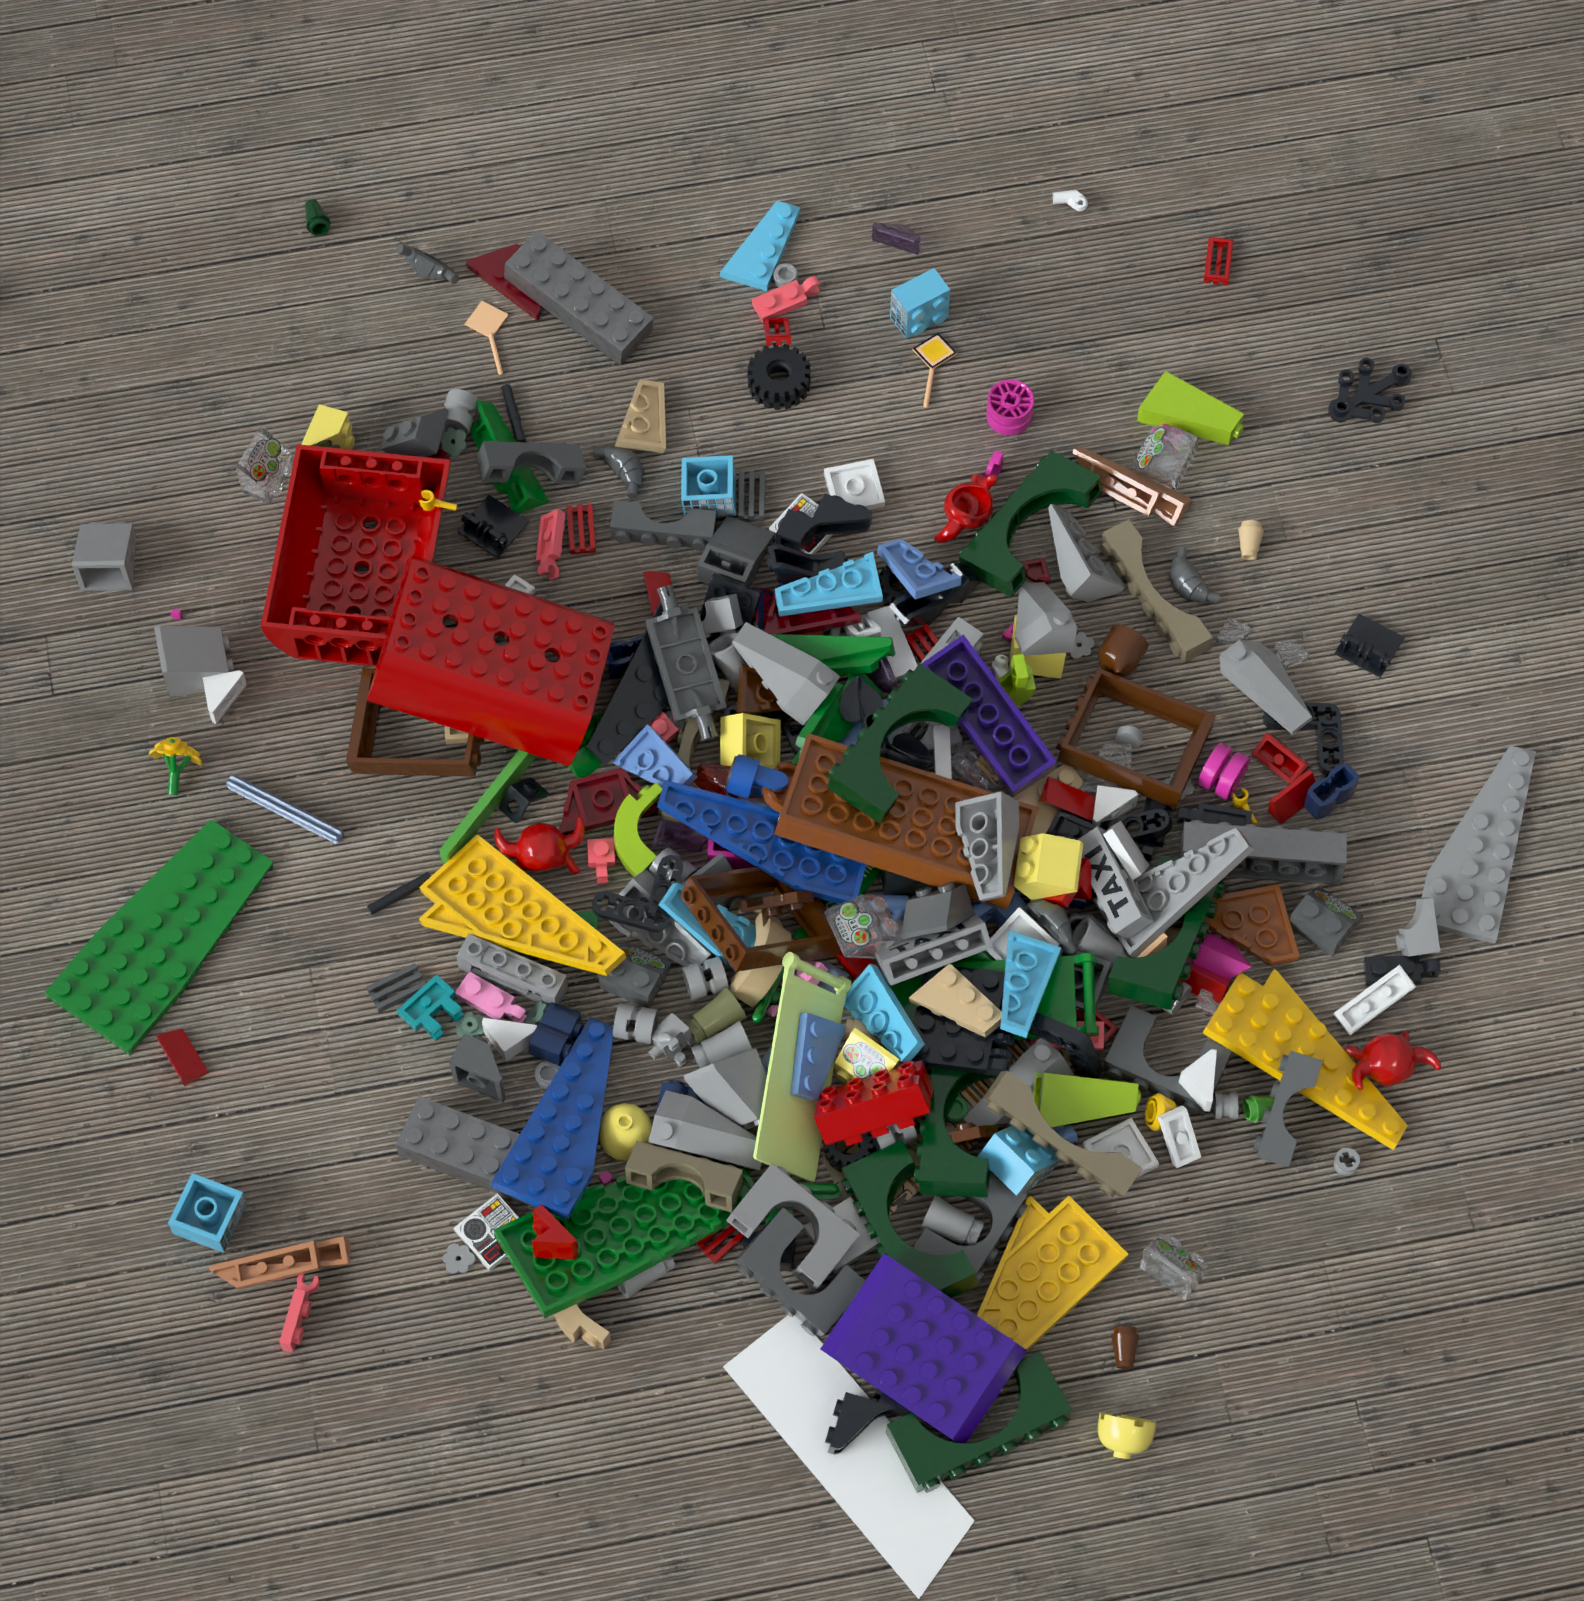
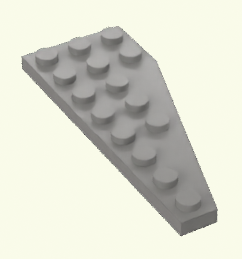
[1421,746,1536,944]

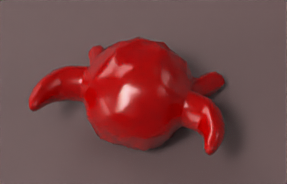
[934,474,998,543]
[494,817,585,875]
[1345,1031,1441,1091]

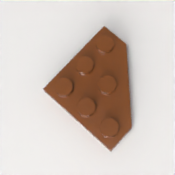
[1208,884,1300,966]

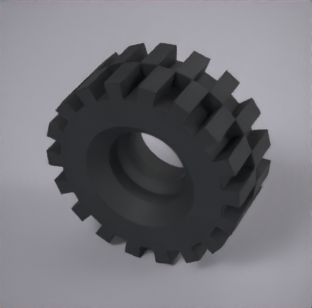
[747,343,811,410]

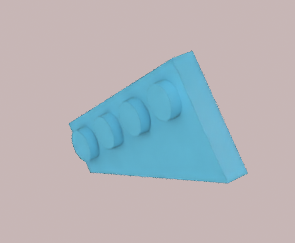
[720,201,800,291]
[775,552,883,616]
[659,883,756,973]
[1000,930,1061,1038]
[844,964,925,1062]

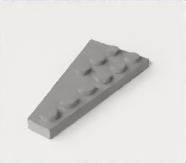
[1092,828,1254,958]

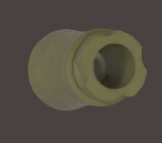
[684,987,747,1045]

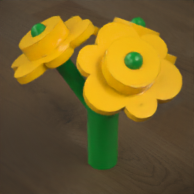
[149,737,202,795]

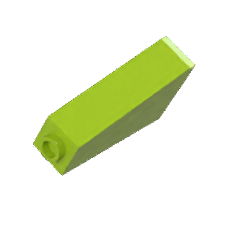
[1137,371,1245,445]
[1033,1072,1141,1127]

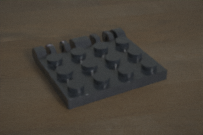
[911,965,1016,1076]

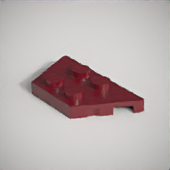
[466,243,542,320]
[764,587,862,635]
[559,768,659,835]

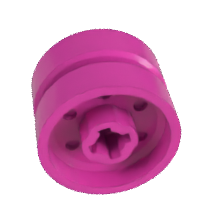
[986,379,1034,436]
[1197,742,1251,800]

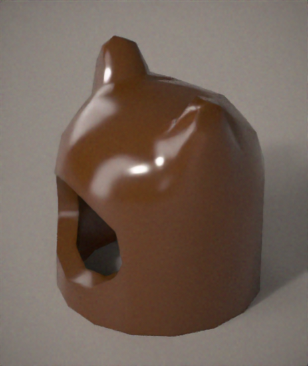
[1097,625,1148,677]

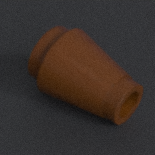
[1111,1326,1139,1369]

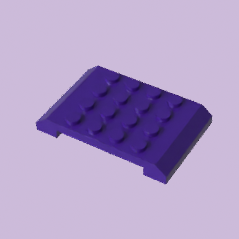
[820,1253,1027,1443]

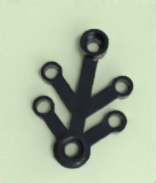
[1328,358,1412,423]

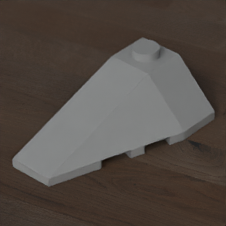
[1048,504,1125,602]
[1015,582,1077,656]
[732,622,840,725]
[1220,640,1312,735]
[955,792,1019,901]
[604,869,712,967]
[963,1038,1075,1127]
[648,1090,762,1171]

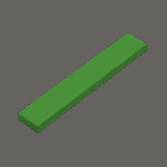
[439,750,537,864]

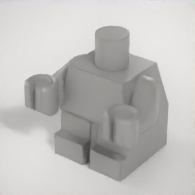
[648,1013,696,1067]

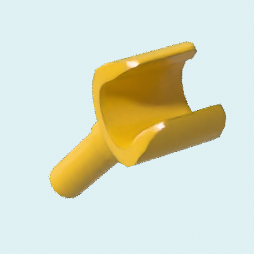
[419,490,457,511]
[1232,788,1258,825]

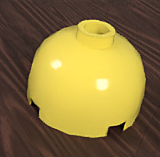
[598,1103,652,1161]
[1098,1412,1157,1459]

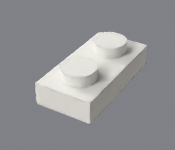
[1158,1106,1201,1168]

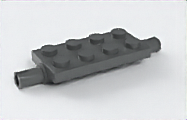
[645,585,727,741]

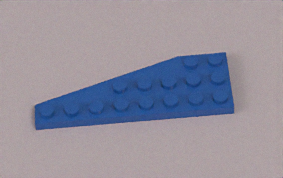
[657,780,866,904]
[491,1017,614,1220]

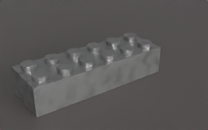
[504,231,654,365]
[1179,820,1347,885]
[396,1096,537,1208]

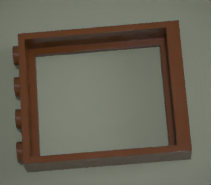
[346,668,485,777]
[1056,668,1216,808]
[680,867,845,972]

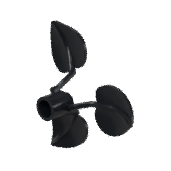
[839,676,934,770]

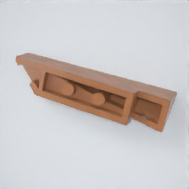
[1073,446,1192,526]
[209,1236,351,1290]

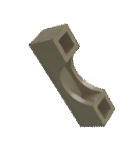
[625,1141,743,1212]

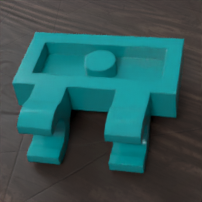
[397,974,464,1041]

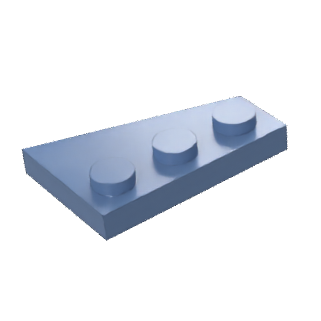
[877,539,962,599]
[612,724,697,788]
[790,1012,847,1101]

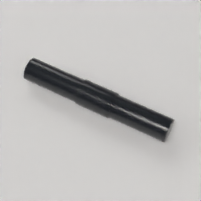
[501,384,526,443]
[367,872,431,915]

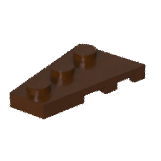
[737,664,782,714]

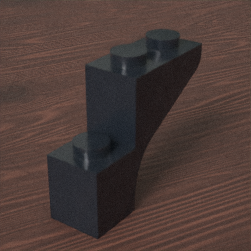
[776,493,872,551]
[767,544,849,585]
[889,562,981,626]
[825,1388,912,1455]

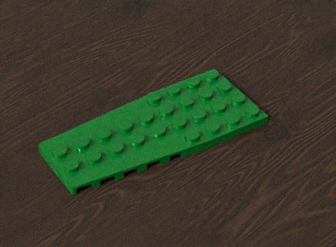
[44,820,274,1056]
[494,1155,755,1319]

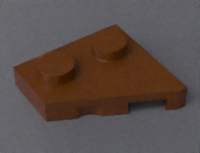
[738,891,814,917]
[951,1122,1008,1145]

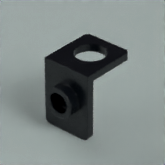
[499,778,549,823]

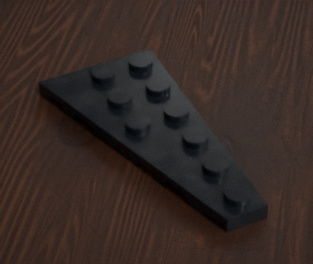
[585,602,714,766]

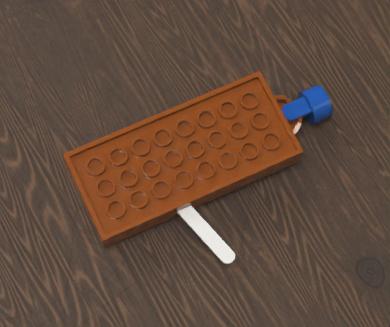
[725,725,1039,910]

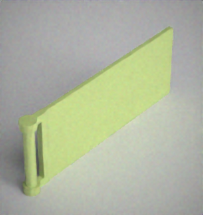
[753,952,851,1182]

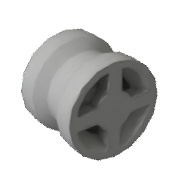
[1213,1091,1238,1120]

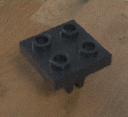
[700,573,763,630]

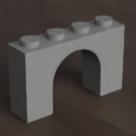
[726,1164,860,1292]

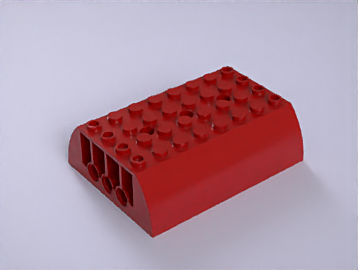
[261,444,451,667]
[367,555,615,766]

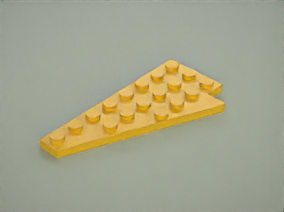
[419,834,626,976]
[1203,969,1408,1150]
[977,1195,1129,1351]

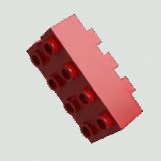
[814,1060,933,1146]

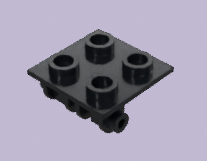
[457,495,529,558]
[1334,614,1405,678]

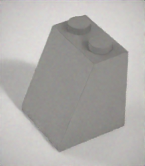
[72,522,136,591]
[154,626,235,697]
[683,1048,767,1130]

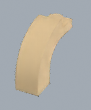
[730,913,791,1008]
[554,1304,611,1349]

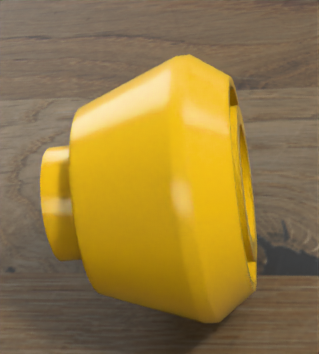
[1145,1093,1177,1131]

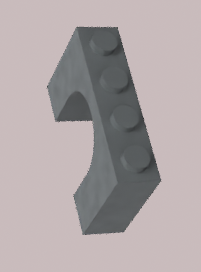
[1103,1005,1232,1116]
[913,1173,1028,1294]
[735,1207,865,1337]

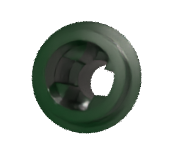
[305,200,331,236]

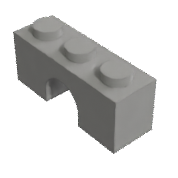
[678,594,743,638]

